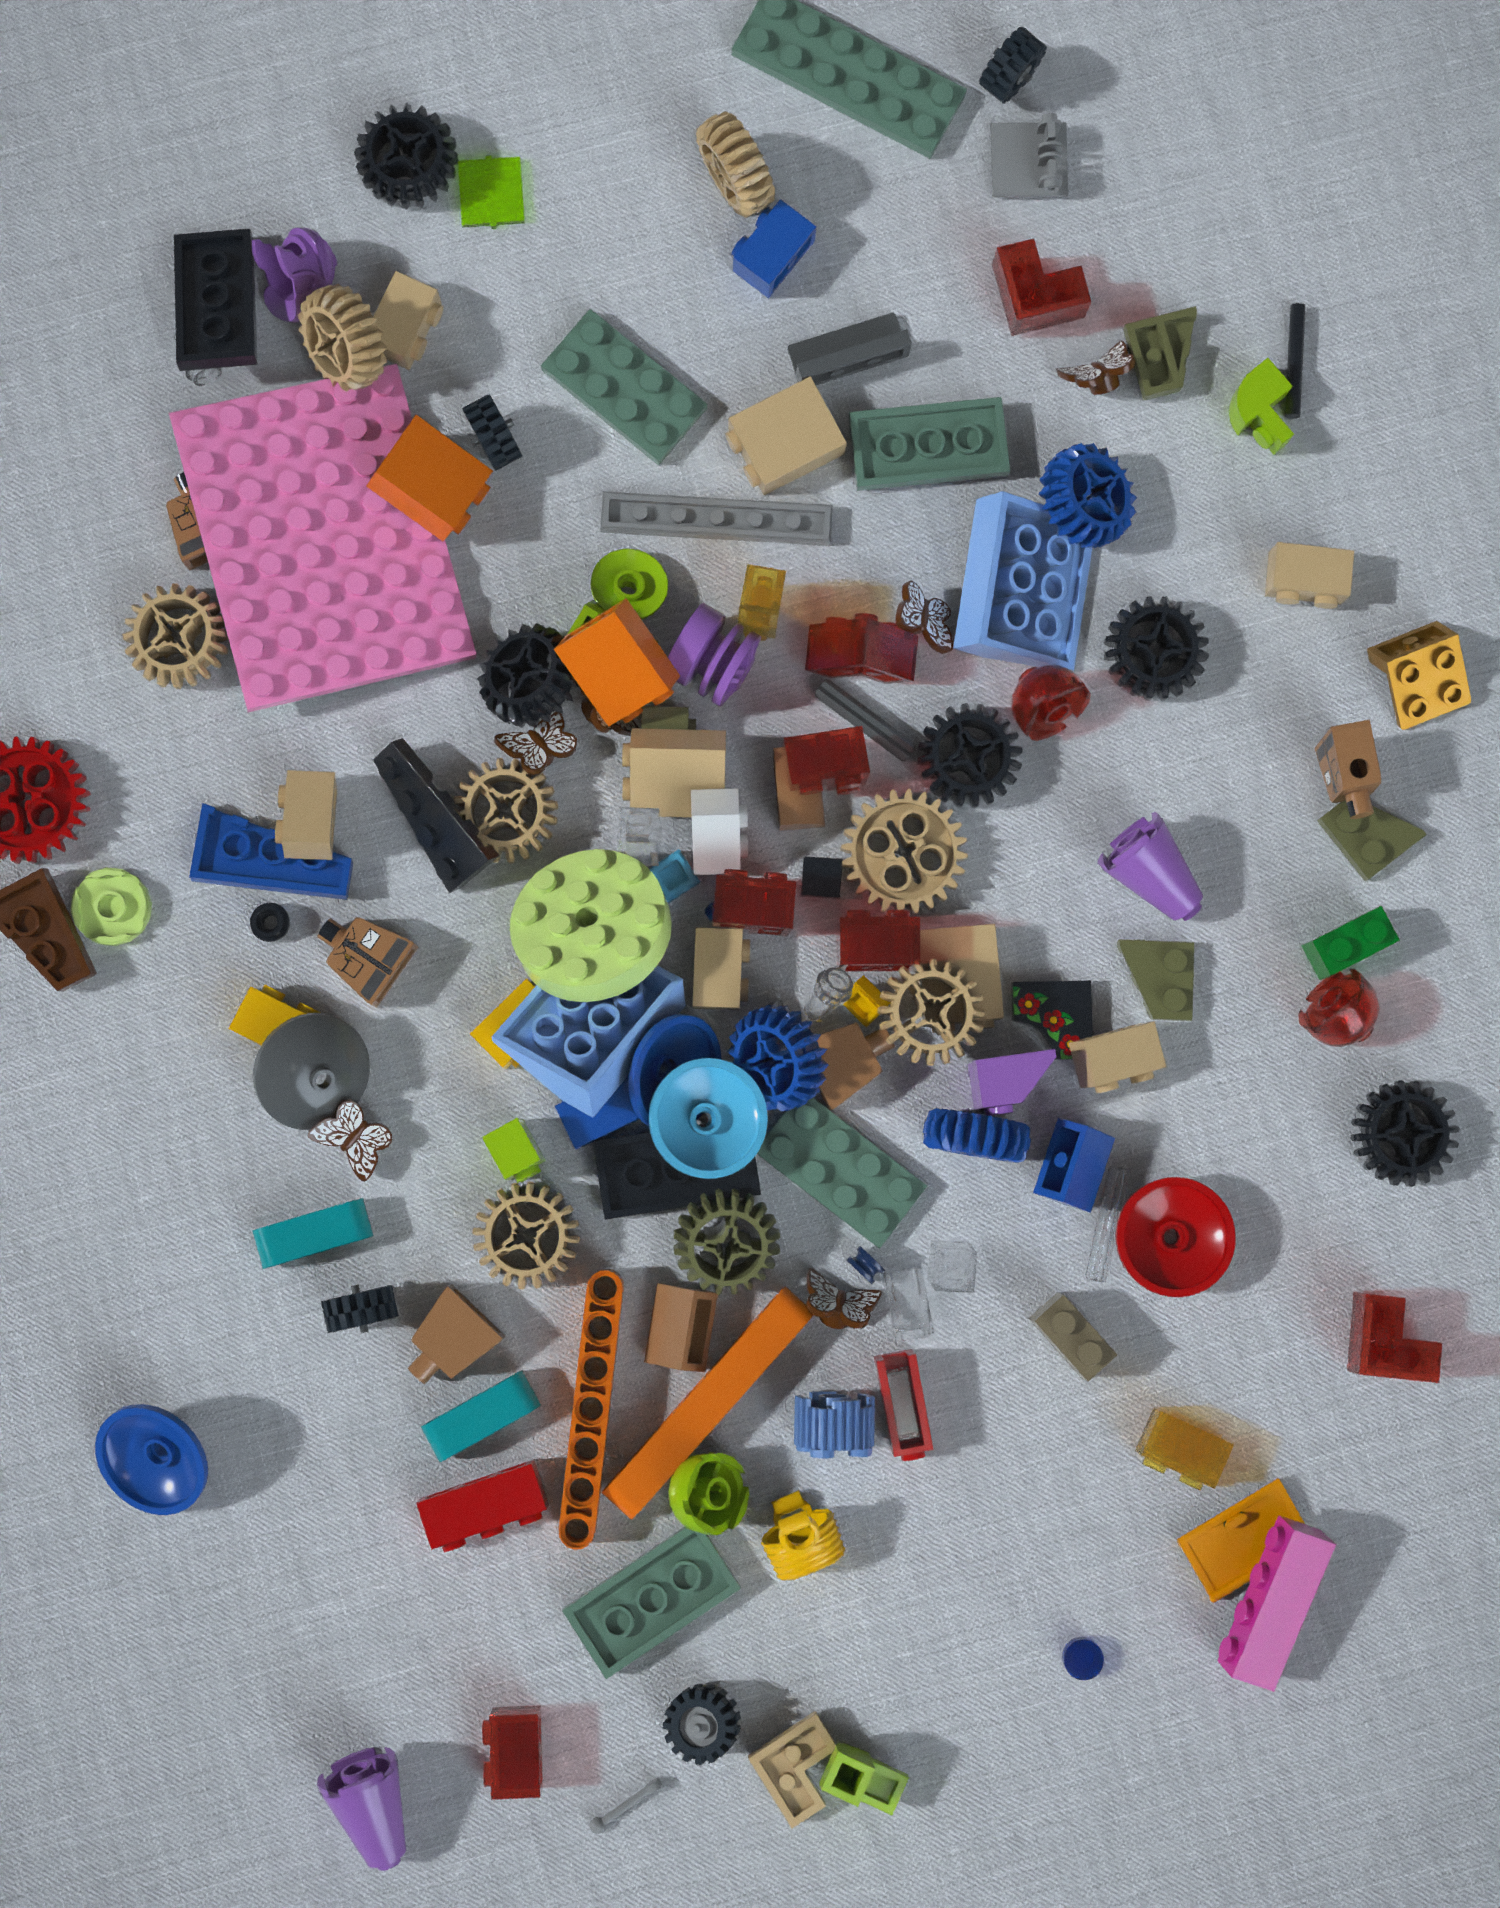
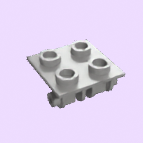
[991,113,1068,197]

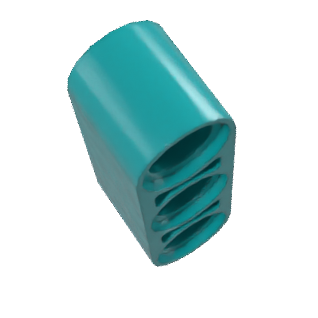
[252,1198,374,1269]
[421,1370,541,1462]

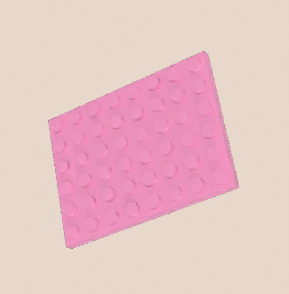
[169,364,477,713]

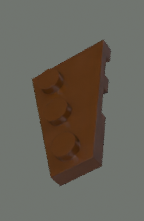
[0,868,97,991]

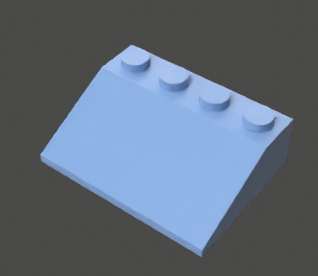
[953,491,1092,672]
[492,965,686,1118]

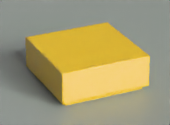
[839,975,890,1028]

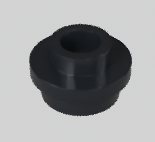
[250,903,290,942]

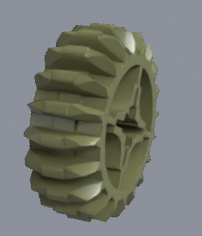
[673,1188,781,1295]

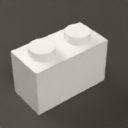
[691,788,748,875]

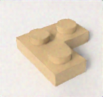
[748,1711,836,1828]

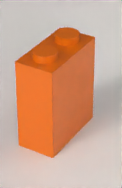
[366,415,493,542]
[554,598,680,727]

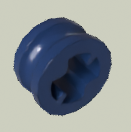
[847,1246,885,1285]

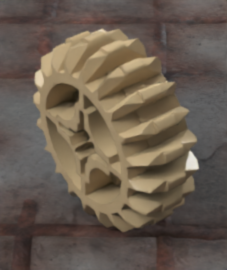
[696,111,775,218]
[298,284,387,392]
[122,583,228,689]
[453,758,558,864]
[877,958,986,1066]
[472,1182,580,1289]

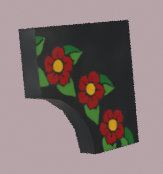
[1011,980,1093,1060]

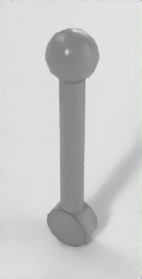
[590,1777,663,1834]

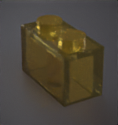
[738,564,786,641]
[1135,1408,1234,1491]

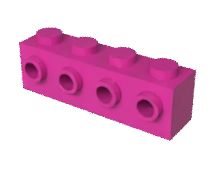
[1217,1515,1337,1692]

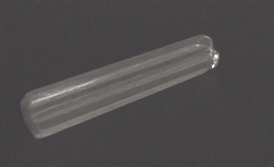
[1085,1166,1130,1282]

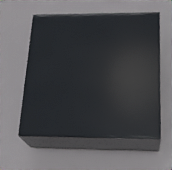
[801,856,843,899]

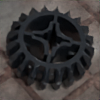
[354,102,459,210]
[1104,596,1209,701]
[477,623,580,728]
[917,703,1023,809]
[1350,1080,1460,1187]

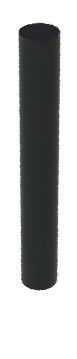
[1285,303,1306,419]

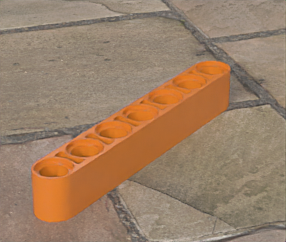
[559,1269,624,1550]
[601,1286,813,1520]

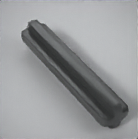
[815,679,916,761]

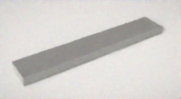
[600,491,833,546]

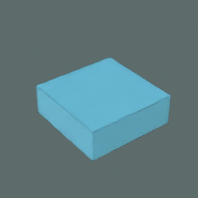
[649,849,700,904]

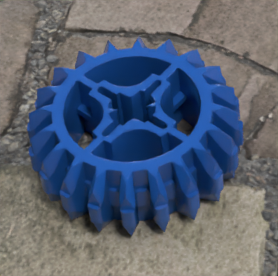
[1038,443,1137,549]
[727,1004,829,1112]
[923,1108,1031,1163]

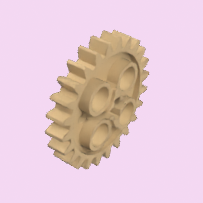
[840,788,968,916]

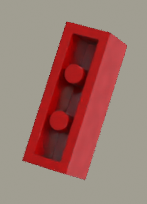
[416,1459,549,1552]

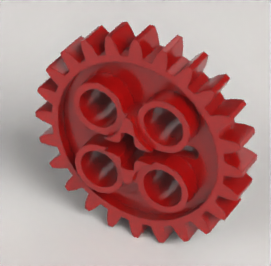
[0,736,91,864]

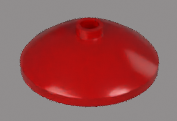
[1115,1177,1236,1297]

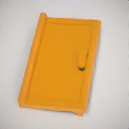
[1176,1478,1305,1603]

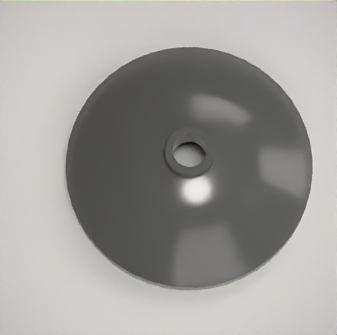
[253,1013,370,1130]

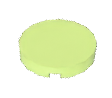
[71,867,152,946]

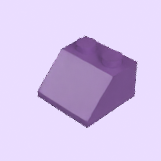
[968,1049,1056,1116]

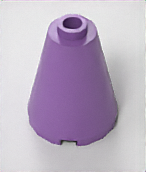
[1097,812,1203,921]
[317,1747,406,1871]

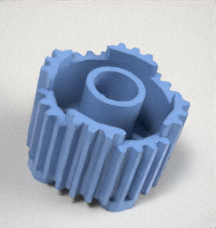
[794,1391,875,1459]

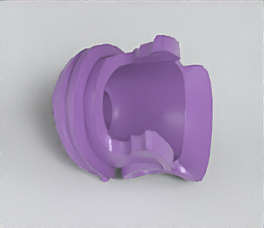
[252,227,337,323]

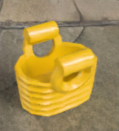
[761,1490,845,1581]

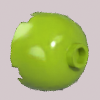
[668,1452,749,1535]

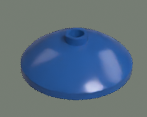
[628,1014,722,1127]
[95,1404,208,1515]

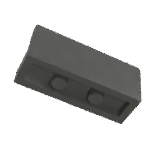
[787,313,912,386]

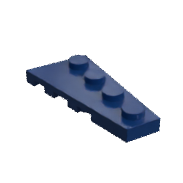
[189,803,353,900]

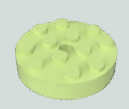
[510,849,672,1002]

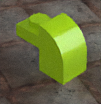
[1229,358,1295,455]
[819,1743,909,1816]

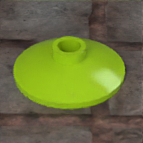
[590,549,668,620]

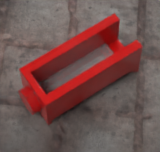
[873,1349,934,1461]

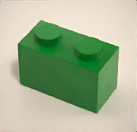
[1301,905,1400,980]

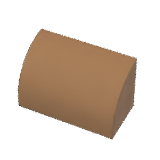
[773,747,825,831]
[644,1283,718,1372]

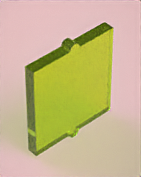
[458,155,525,229]

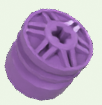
[668,602,761,707]

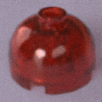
[1011,664,1091,741]
[1298,969,1380,1047]

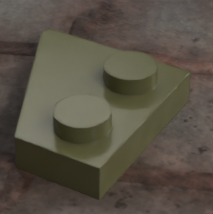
[1123,306,1197,401]
[1317,801,1427,881]
[1117,939,1194,1021]

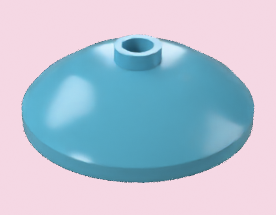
[649,1058,768,1179]

